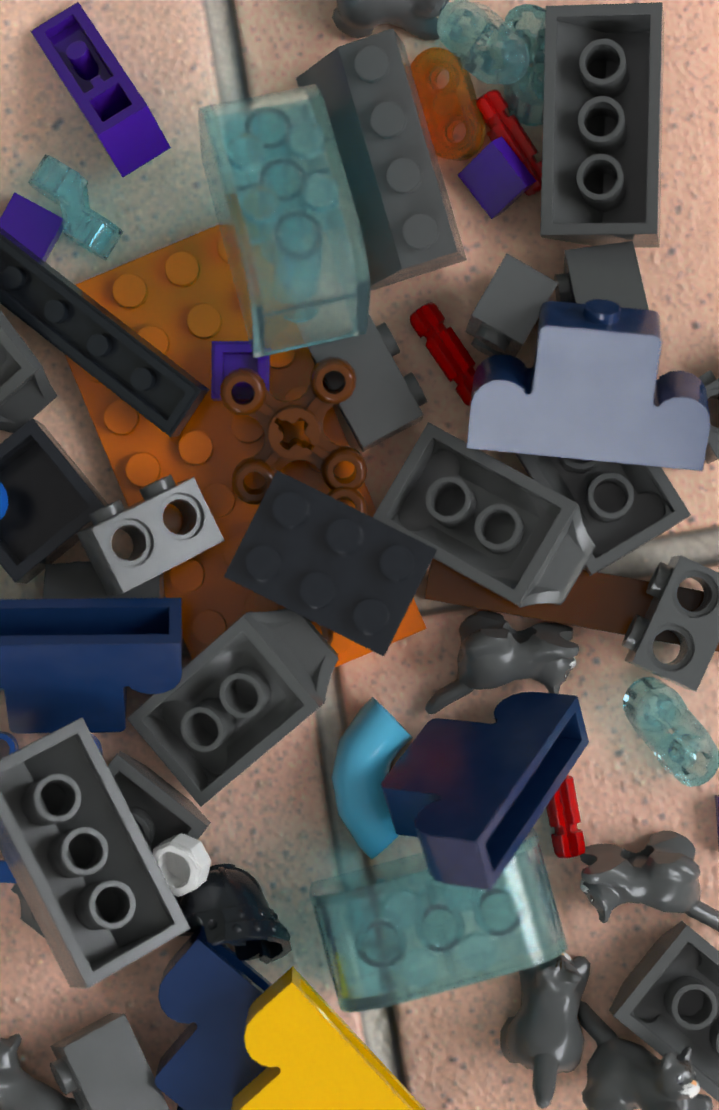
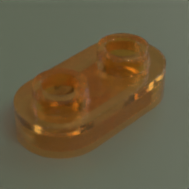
[410,47,486,161]

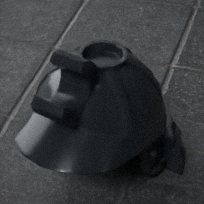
[174,864,292,964]

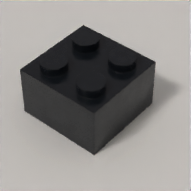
[0,418,108,584]

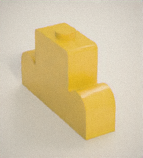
[231,966,426,1110]

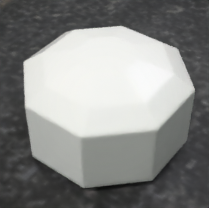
[152,833,211,897]

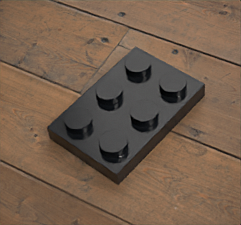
[224,470,437,656]

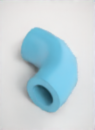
[331,697,413,859]

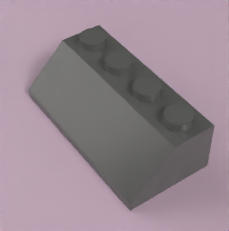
[540,2,664,248]
[296,28,467,294]
[0,717,190,988]

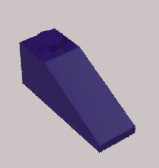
[31,2,171,177]

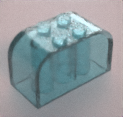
[198,84,370,358]
[309,828,568,1012]

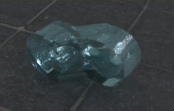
[437,0,530,85]
[501,4,546,126]
[28,154,123,260]
[623,677,719,787]

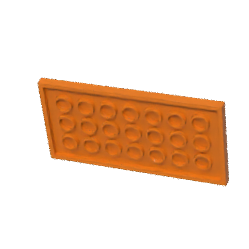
[64,212,427,667]

